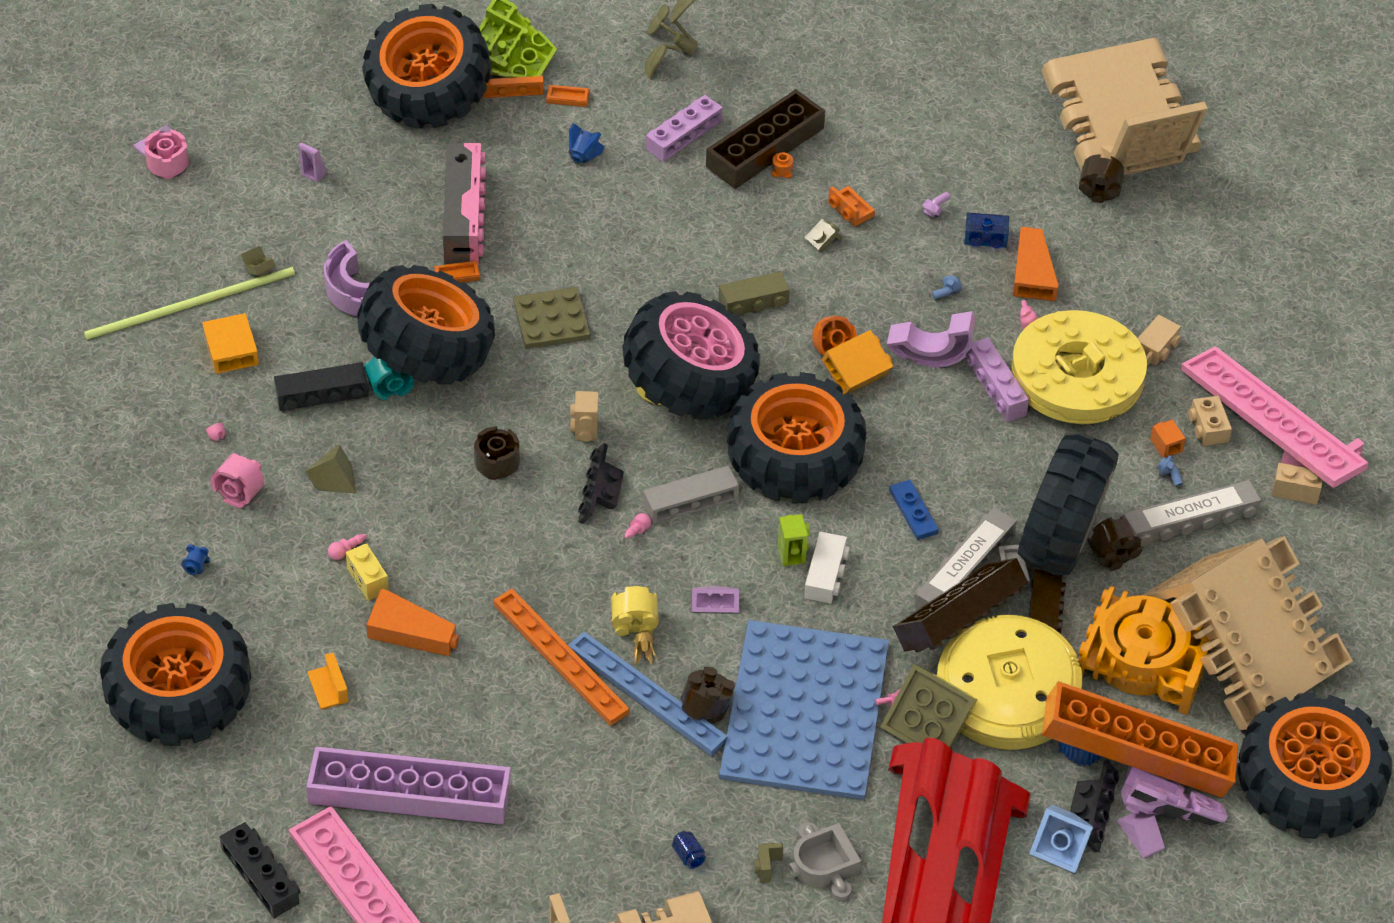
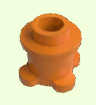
[771,152,793,179]

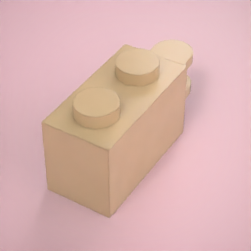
[1137,314,1181,366]

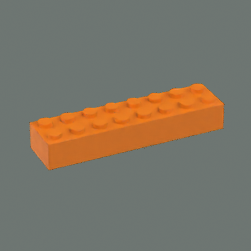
[1042,681,1238,798]

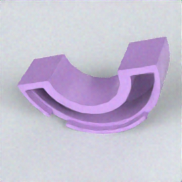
[324,240,369,316]
[887,311,975,368]

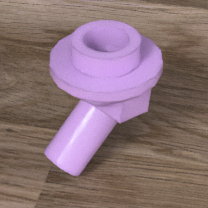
[922,192,950,218]

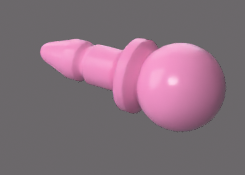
[625,513,652,539]
[328,534,367,560]

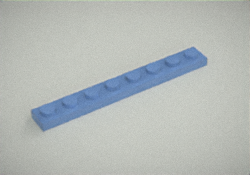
[568,632,728,756]

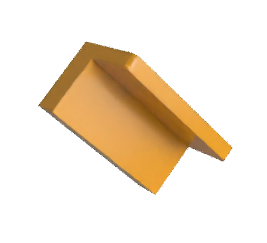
[308,652,349,710]

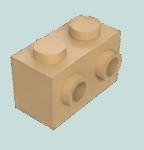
[570,391,598,442]
[1188,396,1232,446]
[1272,462,1322,505]

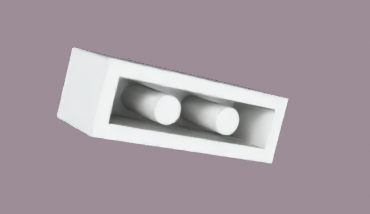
[804,532,850,604]

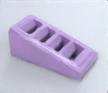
[299,143,327,182]

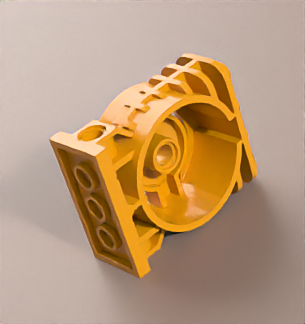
[1078,586,1213,715]

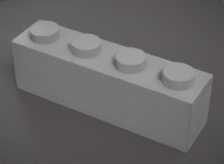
[643,465,739,524]

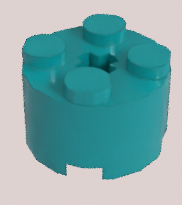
[364,357,415,400]

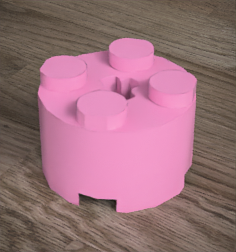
[144,130,189,179]
[211,453,264,508]

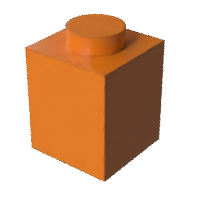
[1150,419,1186,458]

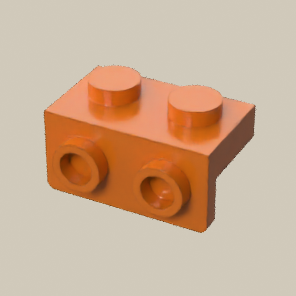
[828,186,875,227]

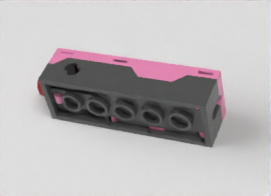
[443,143,486,265]

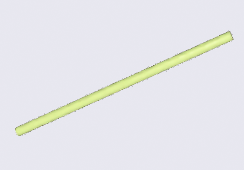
[84,267,295,340]

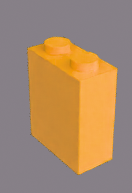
[202,313,259,374]
[821,330,894,394]

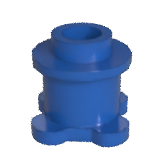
[181,544,210,575]

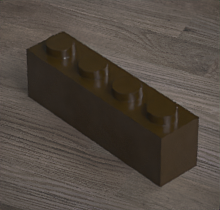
[1029,569,1066,634]

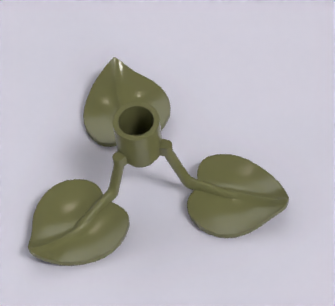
[645,0,698,80]

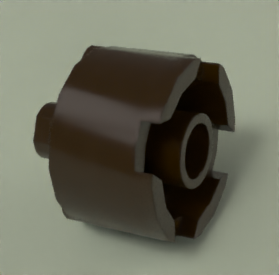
[1079,154,1124,203]
[474,426,520,480]
[1087,516,1142,571]
[680,666,735,723]

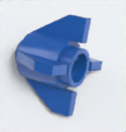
[569,123,605,163]

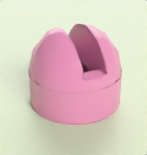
[206,422,226,441]

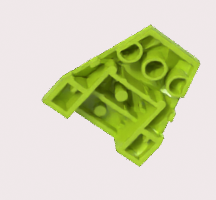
[479,0,557,78]

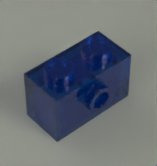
[964,212,1009,248]

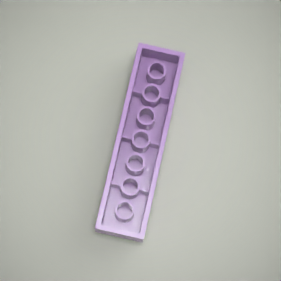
[306,747,511,825]

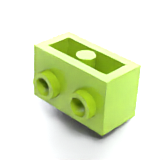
[778,514,810,566]

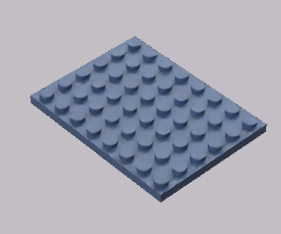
[719,620,889,800]

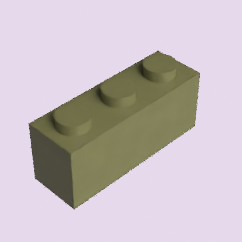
[719,271,789,316]

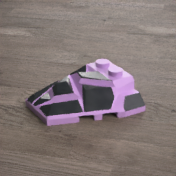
[1121,766,1228,826]

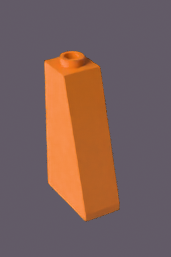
[1013,227,1058,301]
[366,588,459,656]

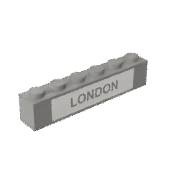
[1123,480,1261,546]
[914,507,1017,609]

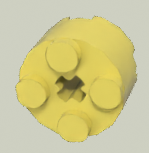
[611,586,659,636]

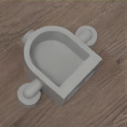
[788,822,861,901]

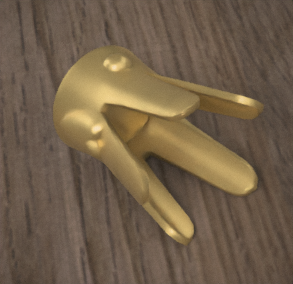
[632,632,657,665]

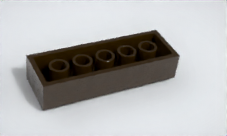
[706,89,825,189]
[892,558,1028,653]

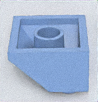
[1029,805,1093,873]

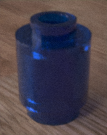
[672,831,706,869]

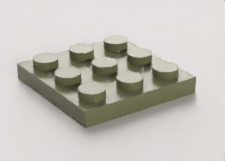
[513,287,590,349]
[880,664,978,749]

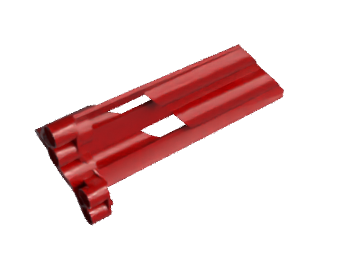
[882,738,1031,923]

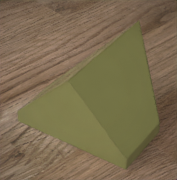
[305,445,356,494]

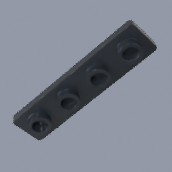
[578,443,624,524]
[1070,760,1119,852]

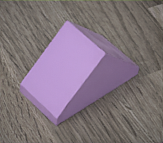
[1117,811,1165,858]

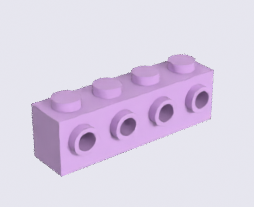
[646,95,723,162]
[966,337,1029,422]

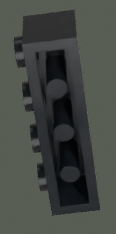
[274,362,368,411]
[219,822,301,918]

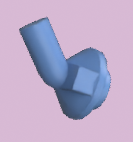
[932,276,962,299]
[1157,455,1183,486]

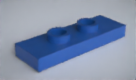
[889,480,939,540]

